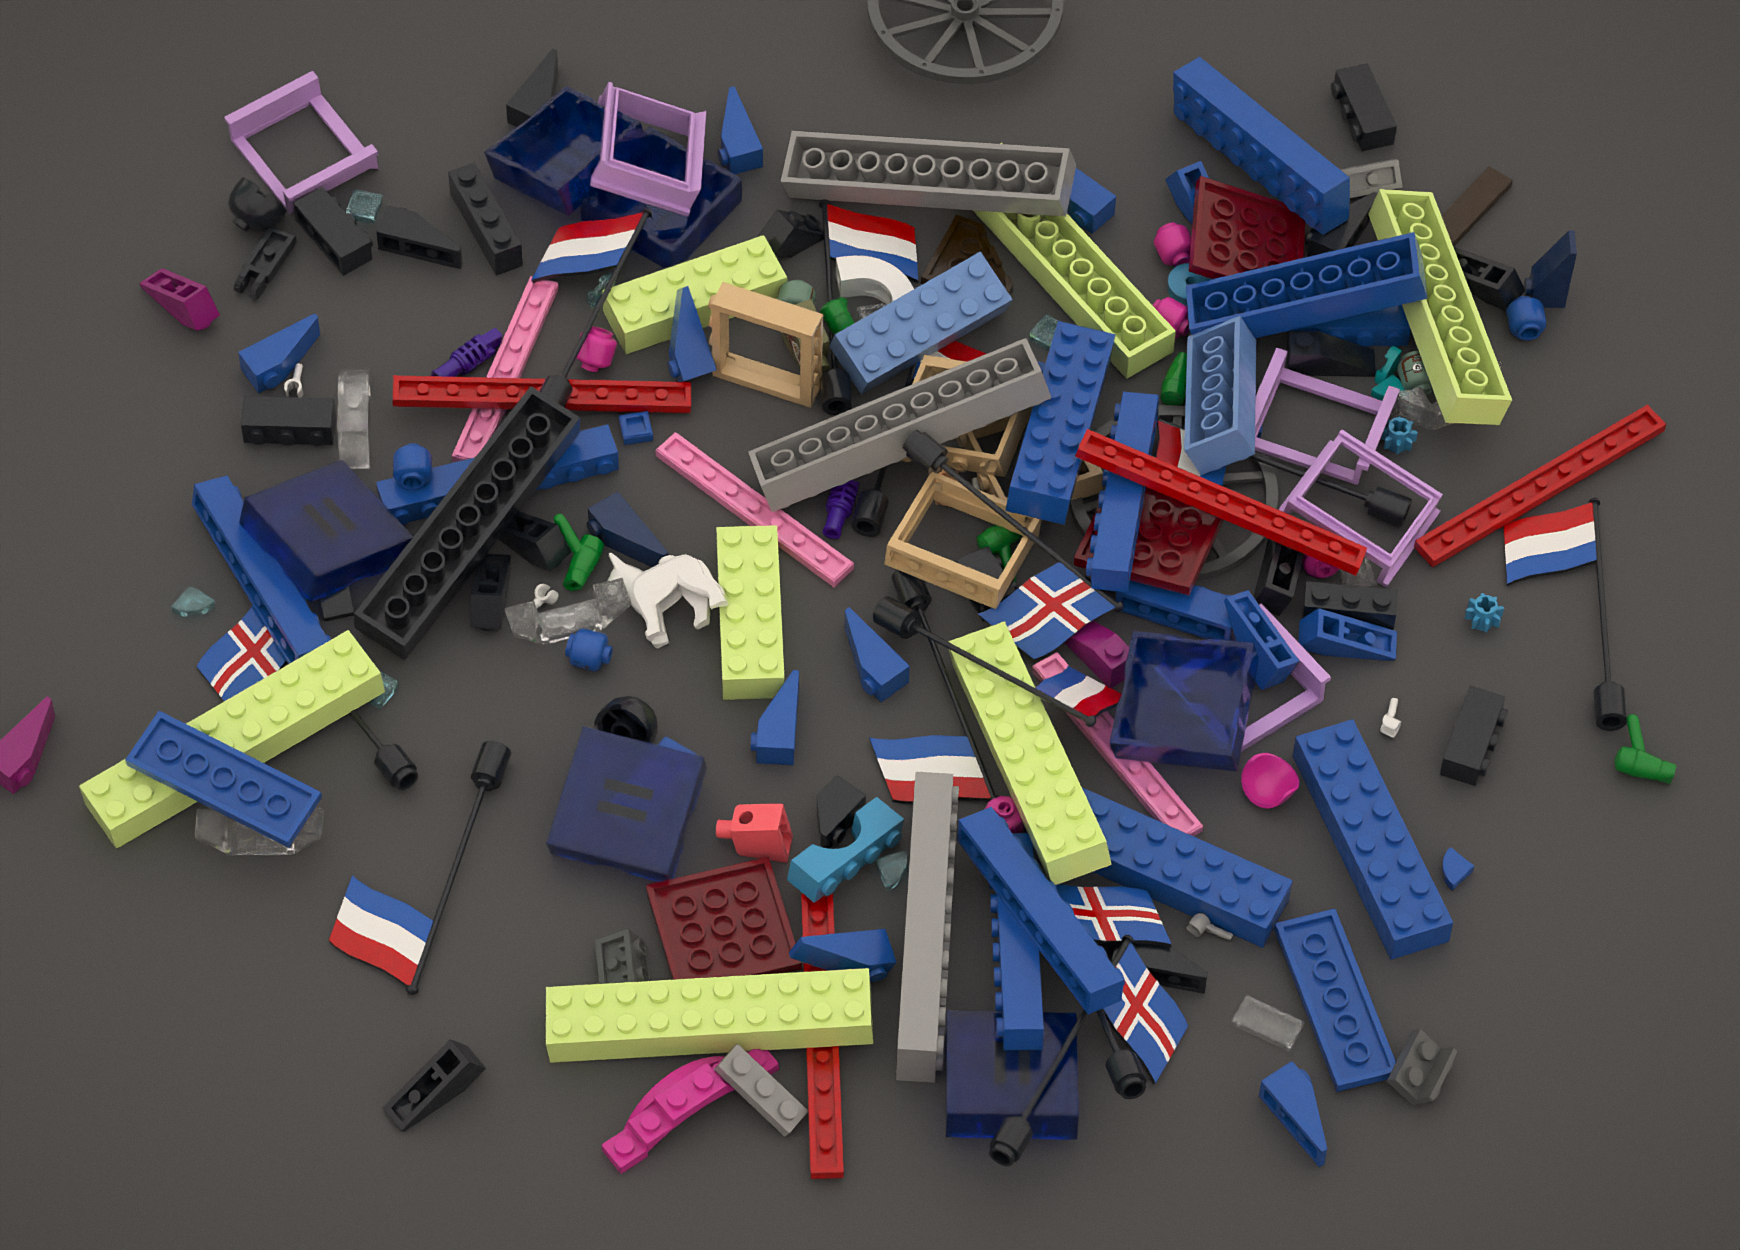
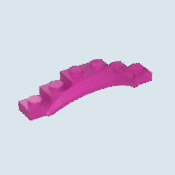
[601,1049,779,1174]

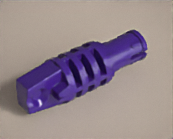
[431,328,503,377]
[822,479,860,539]

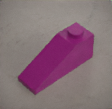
[139,268,220,331]
[1065,621,1136,689]
[0,696,55,794]

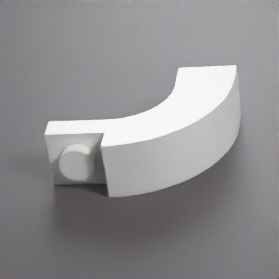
[835,256,914,305]

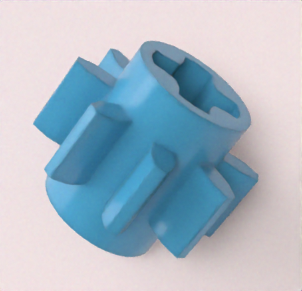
[1381,416,1418,454]
[1465,593,1504,633]

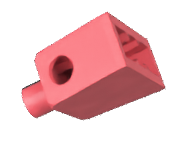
[716,804,793,863]

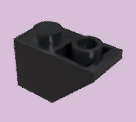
[757,210,824,258]
[817,775,866,849]

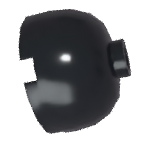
[228,177,287,232]
[594,696,658,759]

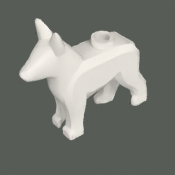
[601,553,728,649]

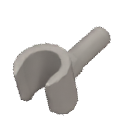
[1186,913,1233,941]

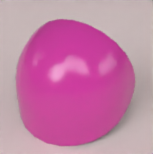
[1241,753,1299,809]

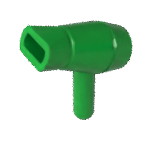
[820,297,855,335]
[1160,352,1187,406]
[554,513,604,592]
[976,525,1022,582]
[1614,714,1677,784]

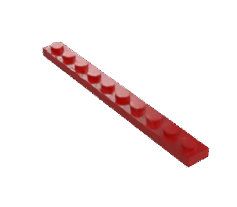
[393,375,691,413]
[1414,404,1666,568]
[1075,429,1367,576]
[801,892,844,1179]

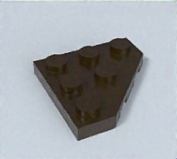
[921,215,1013,296]

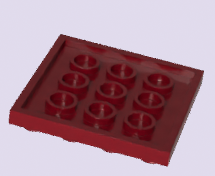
[1189,176,1305,279]
[1074,487,1224,596]
[646,857,802,980]

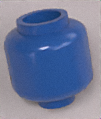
[1506,296,1546,341]
[393,443,432,490]
[565,628,613,672]

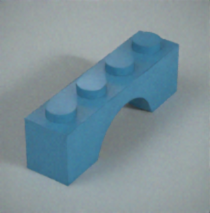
[787,797,904,903]

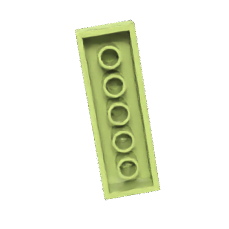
[602,235,787,354]
[716,525,784,700]

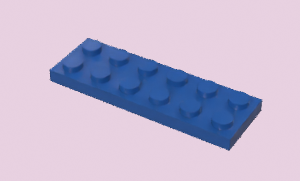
[125,711,322,848]
[1274,909,1396,1092]

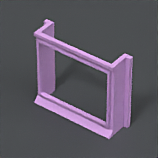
[224,71,378,214]
[590,82,706,217]
[1255,348,1400,485]
[1279,429,1443,588]
[1155,604,1331,761]

